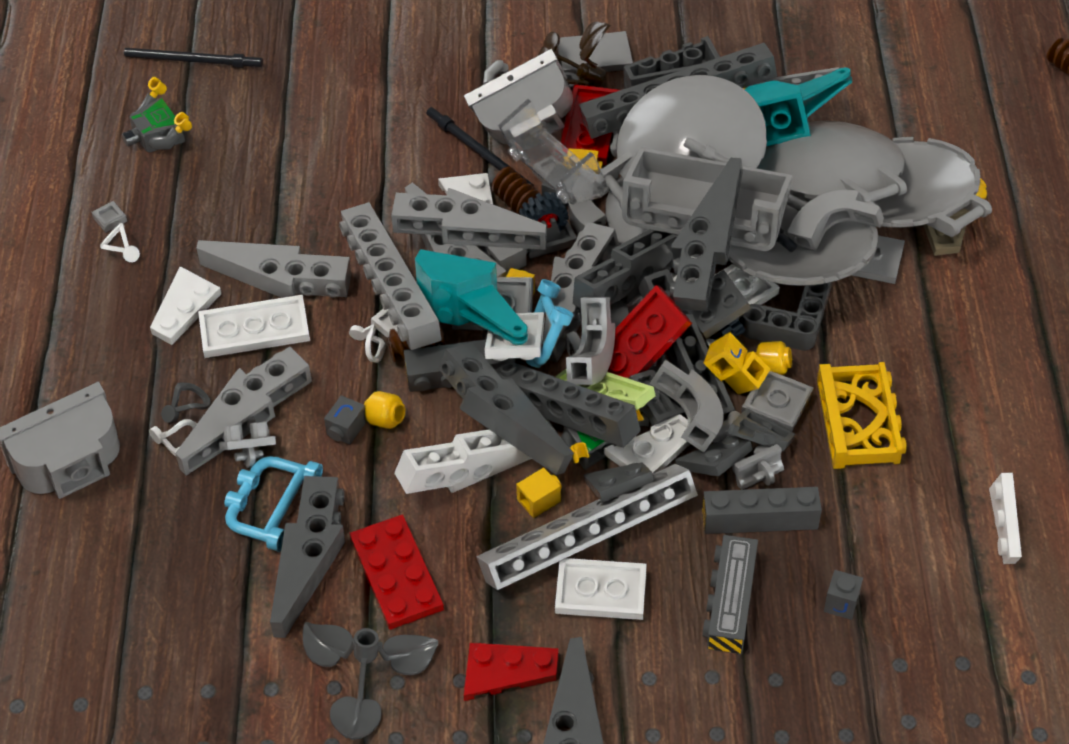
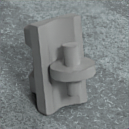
[219,422,276,468]
[732,444,784,490]

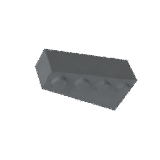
[624,36,720,89]

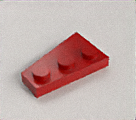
[464,643,559,701]

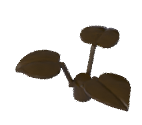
[538,22,611,87]

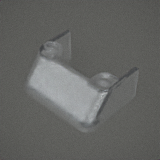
[498,99,609,205]

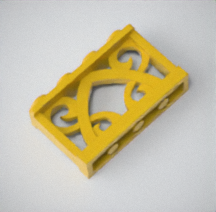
[817,362,906,469]

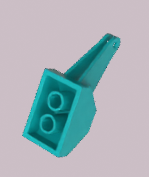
[744,67,853,146]
[415,249,528,345]

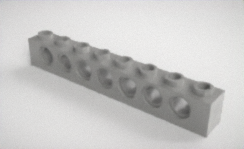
[339,202,442,350]
[476,464,698,590]

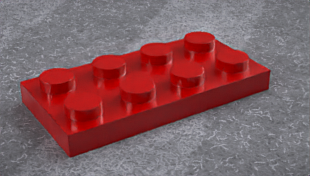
[558,84,620,165]
[607,285,692,379]
[349,514,444,630]

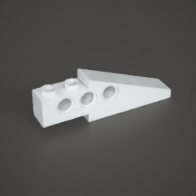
[394,420,554,494]

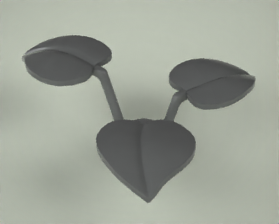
[303,622,438,740]

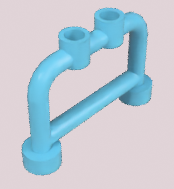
[526,279,574,368]
[224,456,323,552]

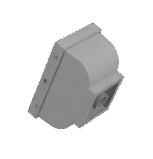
[464,49,573,149]
[0,382,120,499]

